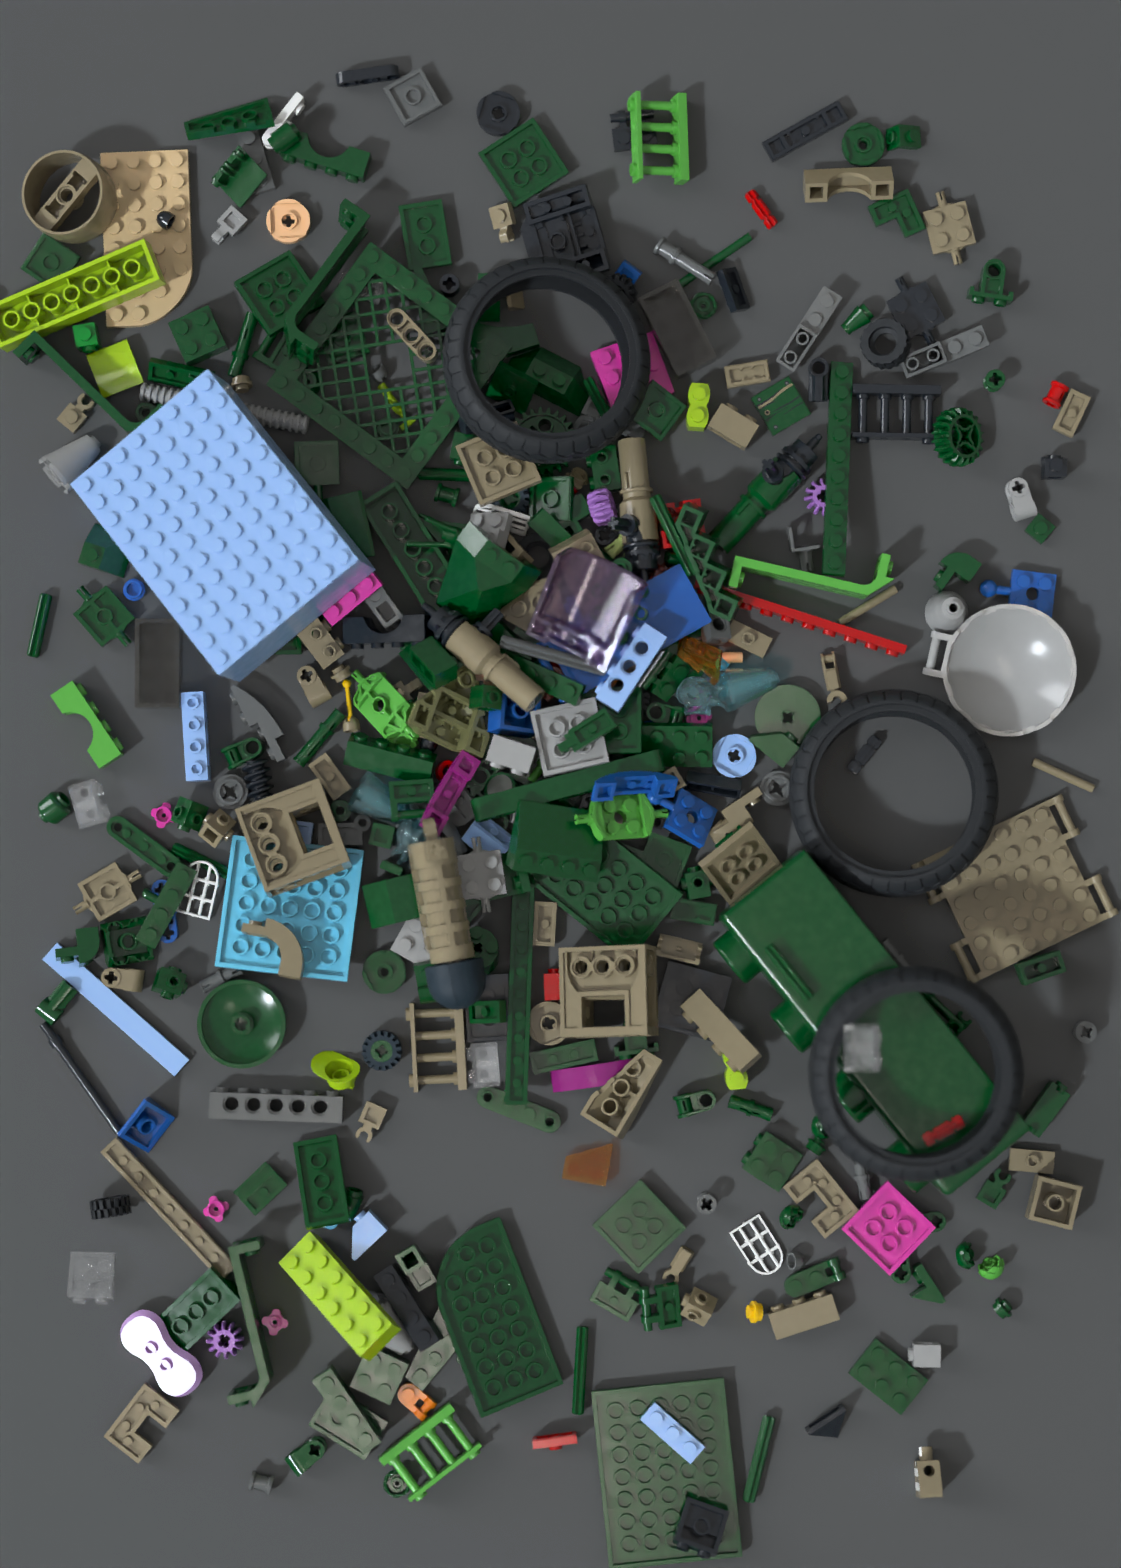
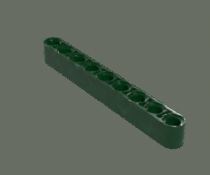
[470,749,666,823]

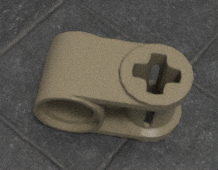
[297,666,333,709]
[101,967,145,992]

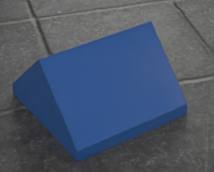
[117,1097,175,1153]

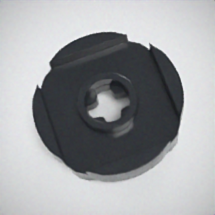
[476,91,520,136]

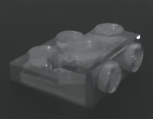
[67,1252,116,1305]

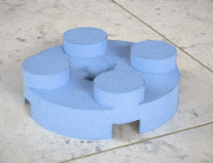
[713,734,756,778]

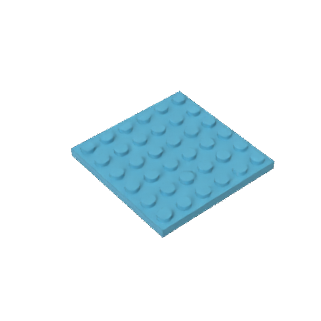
[215,835,365,982]

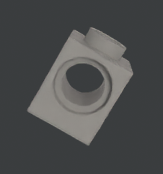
[908,1341,941,1368]

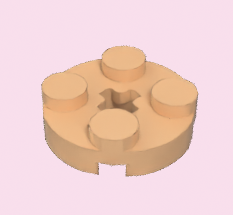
[266,199,311,244]

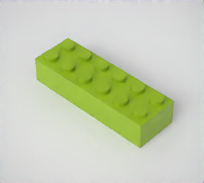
[279,1231,401,1361]

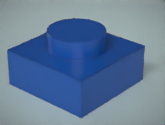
[614,260,642,284]

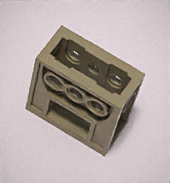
[235,778,352,898]
[559,944,659,1039]

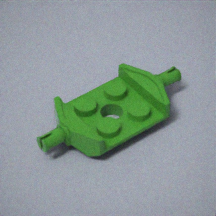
[351,669,419,742]
[574,794,668,841]

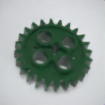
[515,407,575,477]

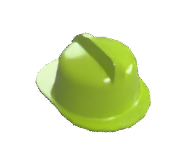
[311,1051,360,1090]

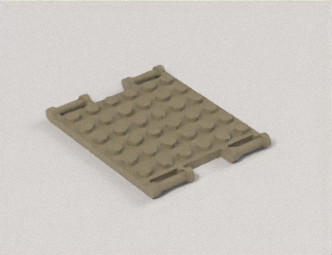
[911,794,1119,983]

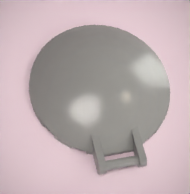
[922,604,1077,737]

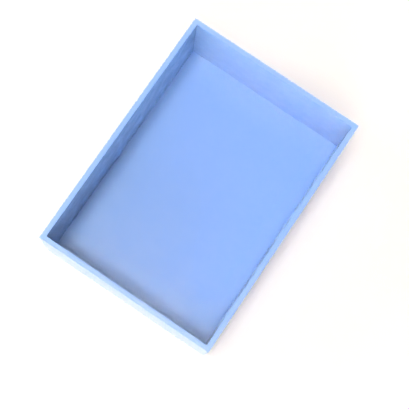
[70,369,376,682]

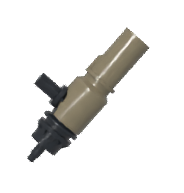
[608,437,661,584]
[421,602,545,712]

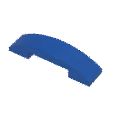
[591,771,678,802]

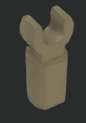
[662,1245,694,1283]

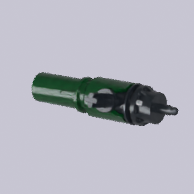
[709,433,822,554]

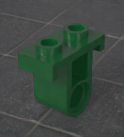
[966,259,1014,307]
[614,1018,659,1060]

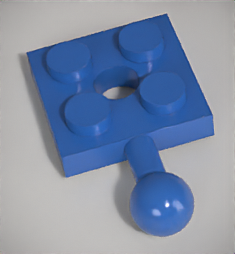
[980,569,1057,618]
[646,788,717,849]

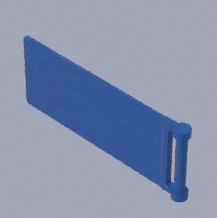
[536,564,711,704]

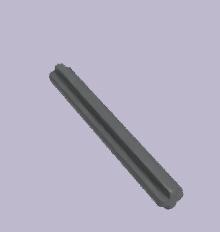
[499,635,607,676]

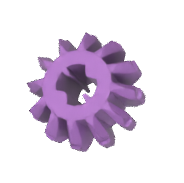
[804,478,825,516]
[587,488,618,526]
[206,1320,244,1359]

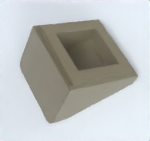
[506,291,525,311]

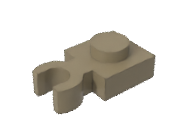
[57,393,95,434]
[355,1100,388,1143]

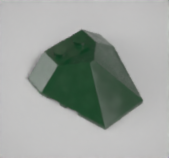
[436,520,542,625]

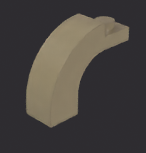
[241,918,304,981]

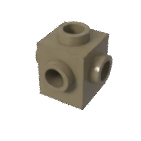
[198,808,237,848]
[680,1287,718,1327]

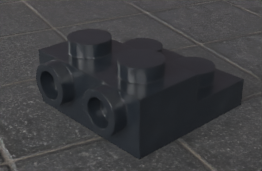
[672,1497,729,1560]

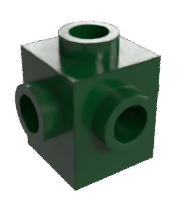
[170,796,209,833]
[680,866,713,900]
[151,966,188,1000]

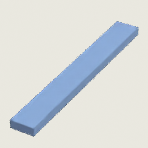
[42,943,190,1076]

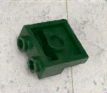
[741,1130,803,1192]

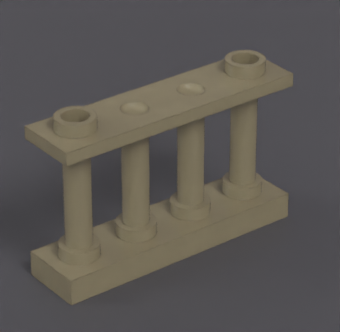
[405,1003,468,1092]

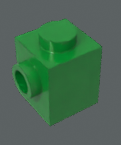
[72,322,102,353]

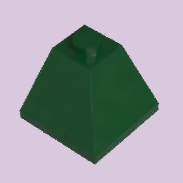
[78,523,129,578]

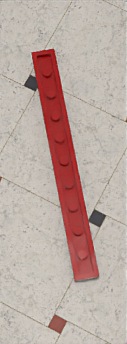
[694,579,907,658]

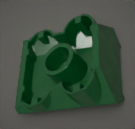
[100,916,154,968]

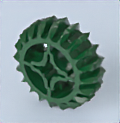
[931,407,985,467]

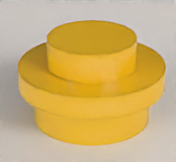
[746,1301,763,1323]

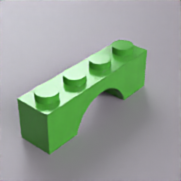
[50,681,124,769]

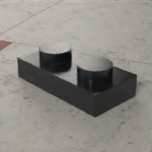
[716,267,751,313]

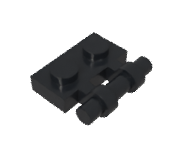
[610,109,658,153]

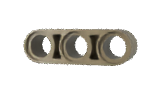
[387,308,438,364]

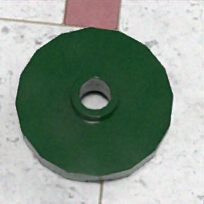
[841,123,885,167]
[362,950,407,994]

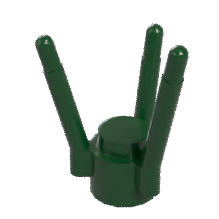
[406,513,462,549]

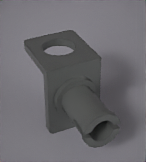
[786,526,821,572]

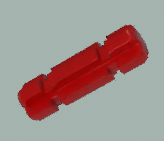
[745,189,778,229]
[922,1115,965,1146]

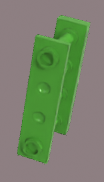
[627,91,689,185]
[378,1402,482,1502]

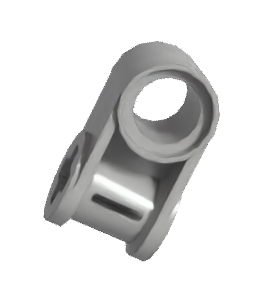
[1005,477,1037,522]

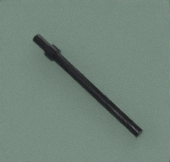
[40,1022,122,1135]

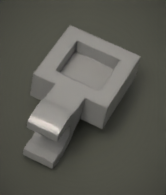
[211,205,248,246]

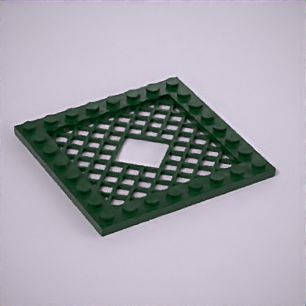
[266,242,512,490]

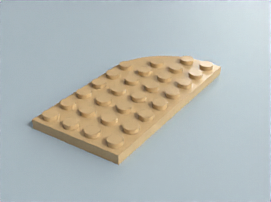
[100,149,193,328]

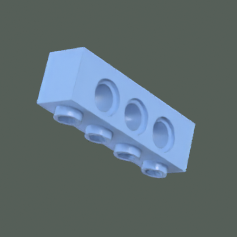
[595,623,667,714]
[181,691,211,782]

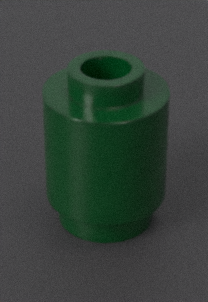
[267,122,301,154]

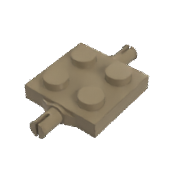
[922,191,976,266]
[73,862,143,922]

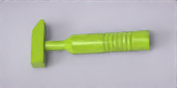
[377,382,417,431]

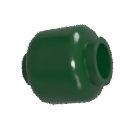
[38,792,71,824]

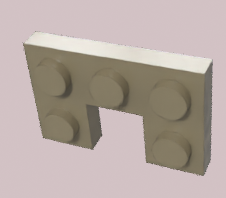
[783,1158,858,1239]
[103,1382,180,1464]

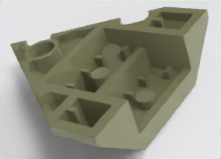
[407,665,490,758]

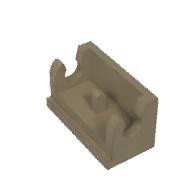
[656,933,703,965]

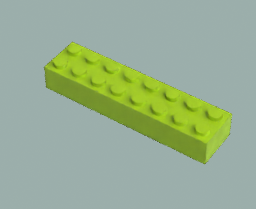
[0,239,166,352]

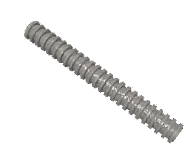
[139,382,309,435]

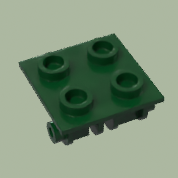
[211,145,267,208]

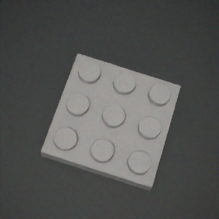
[530,697,610,777]

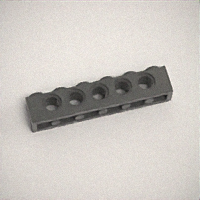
[209,1087,344,1124]

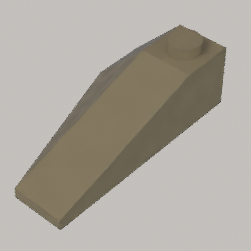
[580,1049,663,1139]

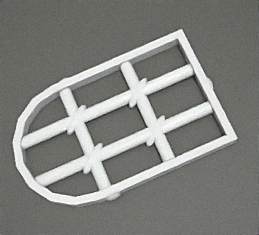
[473,504,530,536]
[176,860,219,920]
[729,1214,783,1275]

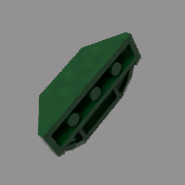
[508,347,589,417]

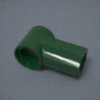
[35,980,78,1026]

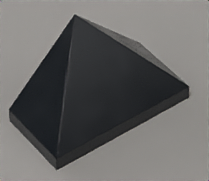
[805,1403,846,1438]

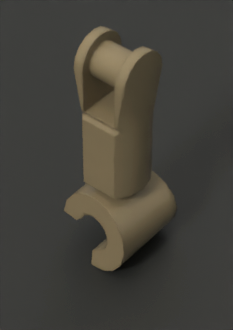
[820,651,847,704]

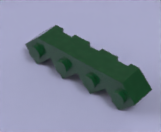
[675,502,743,621]

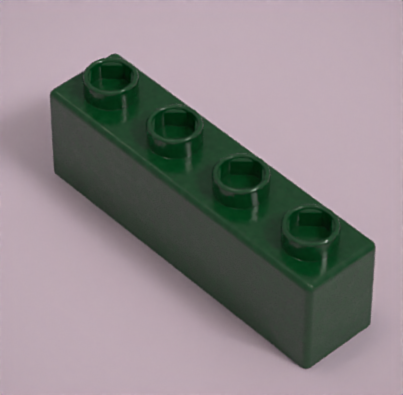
[713,850,1030,1195]

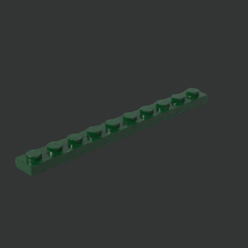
[822,361,853,577]
[504,883,535,1106]

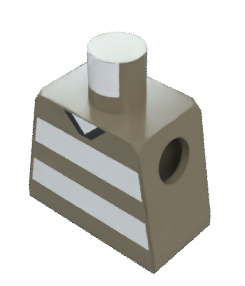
[914,1446,943,1498]

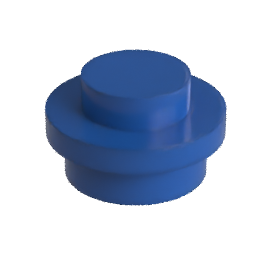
[123,579,145,601]

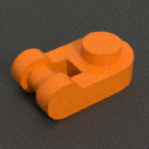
[397,1382,438,1421]

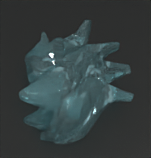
[675,672,726,716]
[390,819,425,868]

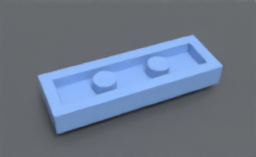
[640,1401,705,1464]

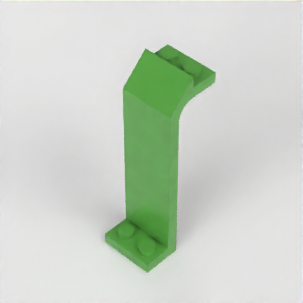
[727,553,894,600]

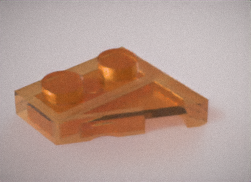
[677,636,723,686]
[562,1144,613,1187]

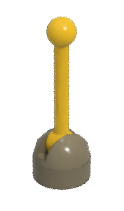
[342,679,361,733]

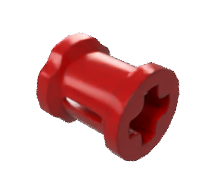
[1042,380,1069,409]

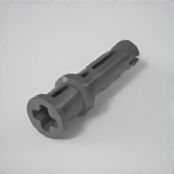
[653,237,717,286]

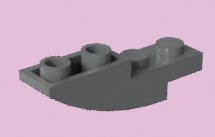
[775,286,843,372]
[901,325,990,379]
[365,585,404,632]
[229,685,287,763]

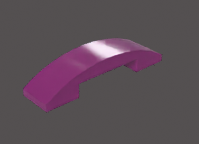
[419,750,481,837]
[550,1058,633,1093]

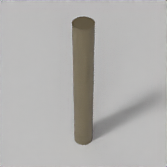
[837,585,898,625]
[1031,758,1095,793]

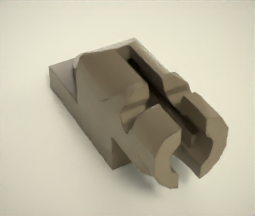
[709,787,763,845]

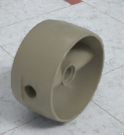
[22,150,117,244]

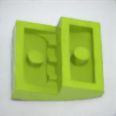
[86,339,144,398]

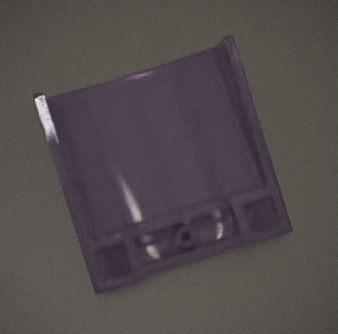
[526,546,649,672]

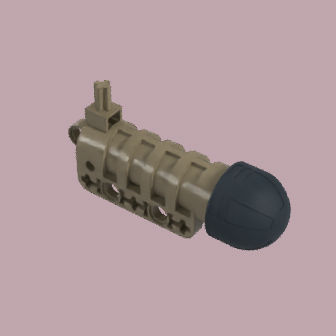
[407,818,486,1009]

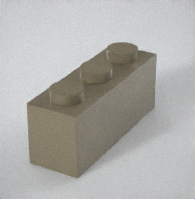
[767,1289,840,1340]

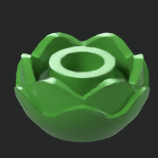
[978,1255,1004,1280]

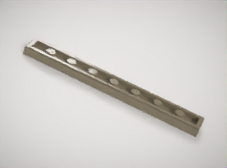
[101,1136,233,1278]

